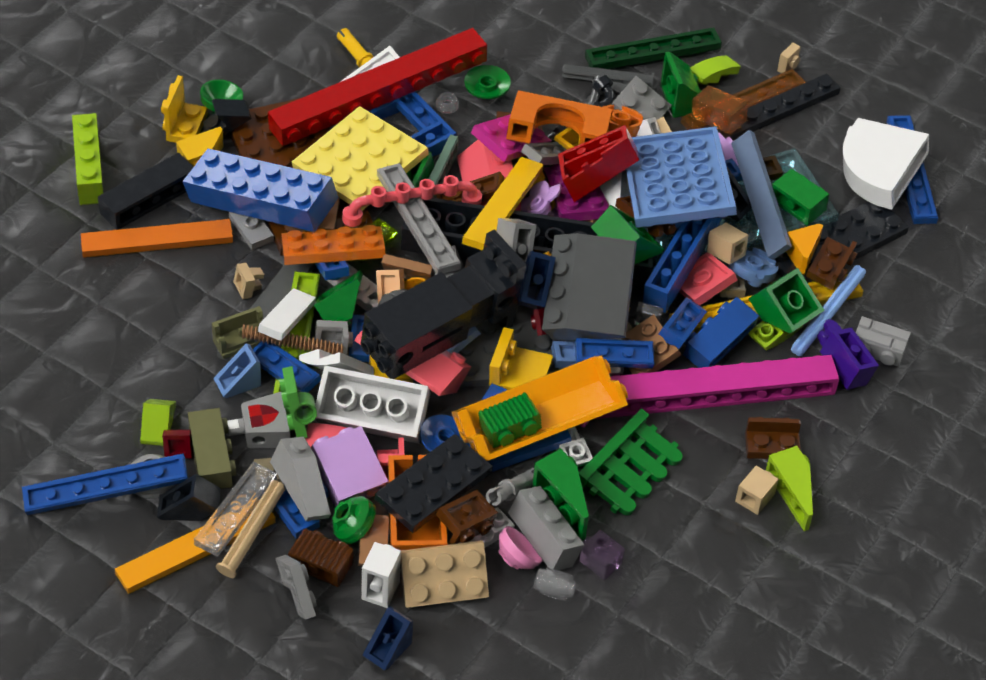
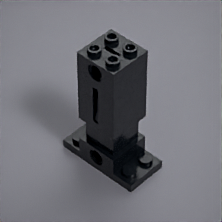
[360,229,527,379]

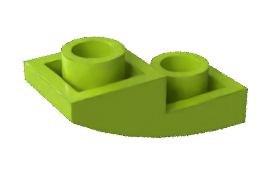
[690,55,741,85]
[748,320,803,351]

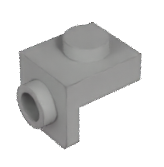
[315,320,353,355]

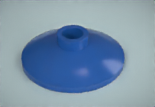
[420,415,470,452]

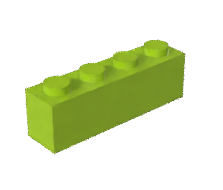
[72,113,104,205]

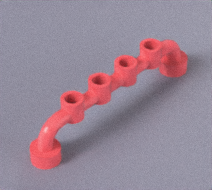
[342,175,482,227]

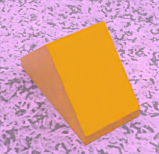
[786,224,823,275]

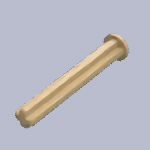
[216,480,285,578]

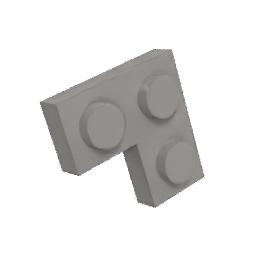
[275,555,317,620]

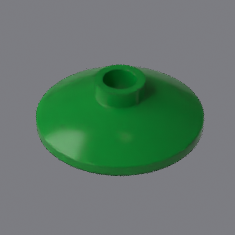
[464,65,511,99]

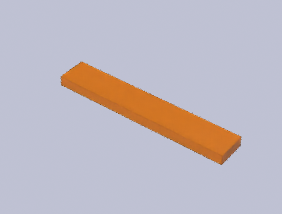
[81,219,233,257]

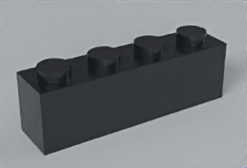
[98,153,193,230]

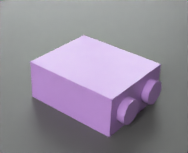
[311,426,389,508]

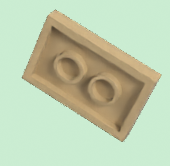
[401,541,489,608]

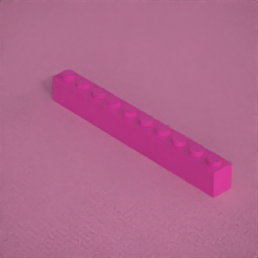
[594,355,839,419]

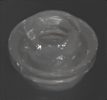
[436,92,459,114]

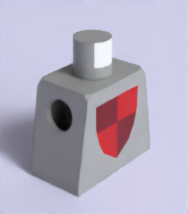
[227,392,290,449]

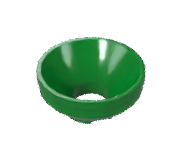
[200,80,244,114]
[332,496,376,544]

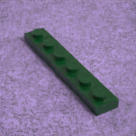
[585,27,722,69]

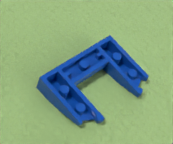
[369,91,457,157]

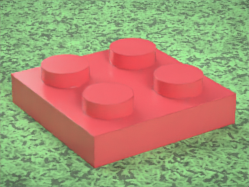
[679,252,737,306]

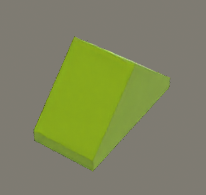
[140,399,176,446]

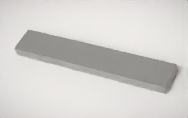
[377,163,461,274]

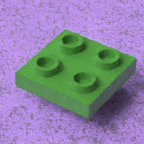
[279,366,317,438]

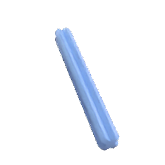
[791,265,866,357]

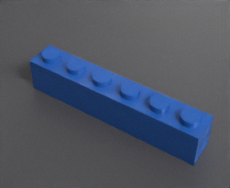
[643,217,722,313]

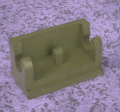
[212,306,263,359]

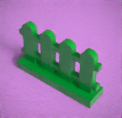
[579,408,683,516]

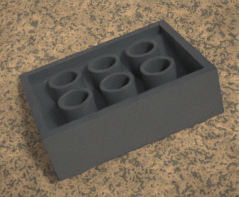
[542,233,637,341]

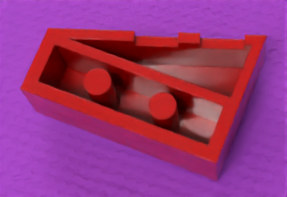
[558,125,639,202]

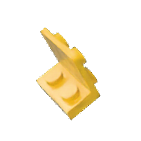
[161,75,208,143]
[489,327,553,390]

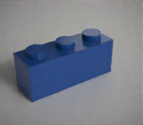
[683,297,760,368]

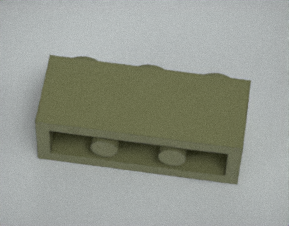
[188,408,237,489]

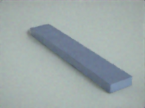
[731,130,792,260]

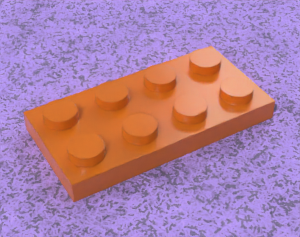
[281,225,386,265]

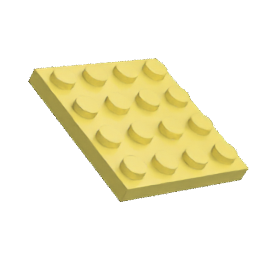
[292,106,429,211]

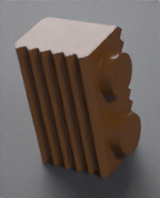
[288,528,353,587]

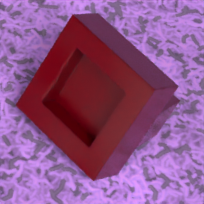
[162,430,193,458]

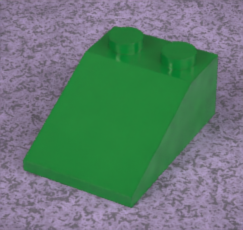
[532,449,589,549]

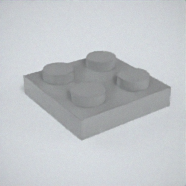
[611,76,672,121]

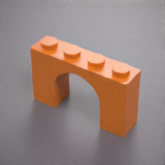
[506,90,612,145]

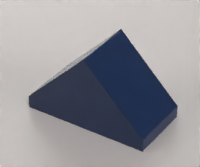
[363,606,413,671]

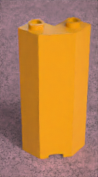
[452,356,628,461]

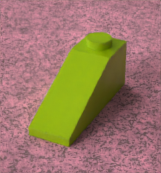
[766,446,813,531]

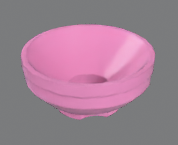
[498,526,542,570]

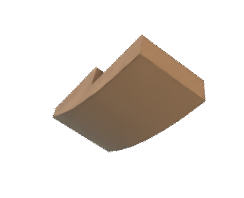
[358,515,389,566]

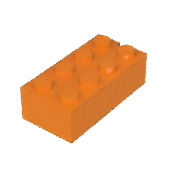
[388,455,448,564]

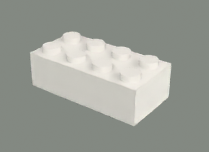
[315,366,431,443]

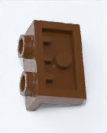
[806,237,858,290]
[745,417,801,459]
[436,490,498,544]

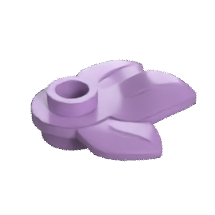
[521,181,562,215]

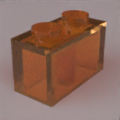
[692,85,748,134]

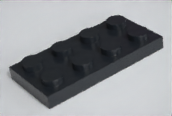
[375,434,493,533]

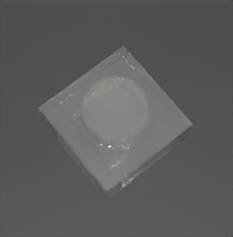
[635,302,664,325]

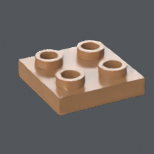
[621,314,681,374]

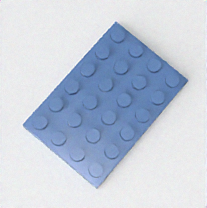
[625,126,737,228]

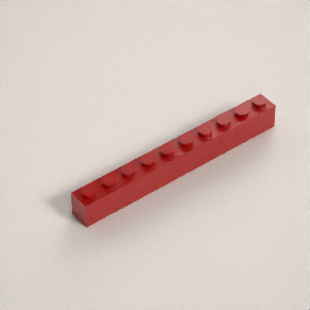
[268,28,487,146]

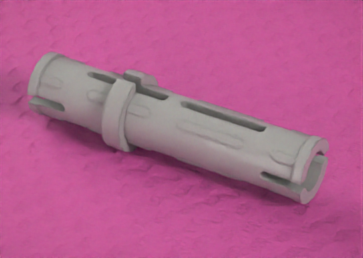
[486,468,534,506]

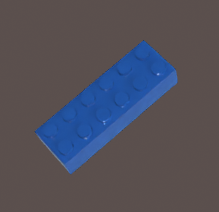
[183,148,339,232]

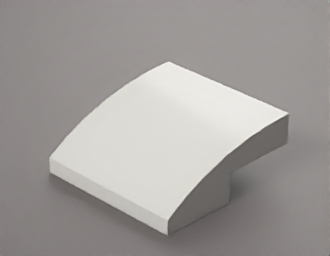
[299,349,374,375]

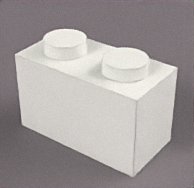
[361,542,401,608]

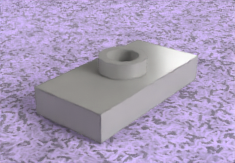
[229,212,274,250]

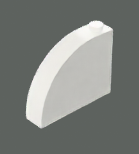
[843,118,929,210]

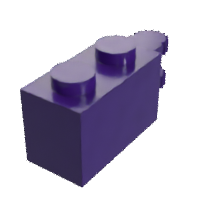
[817,319,879,390]

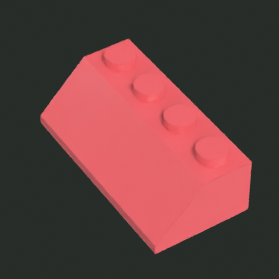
[457,140,521,211]
[354,331,472,396]

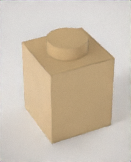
[707,222,749,265]
[735,465,779,515]

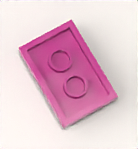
[471,114,552,162]

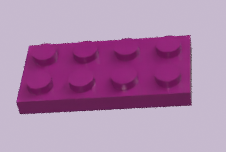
[544,164,609,221]

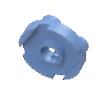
[728,247,779,287]

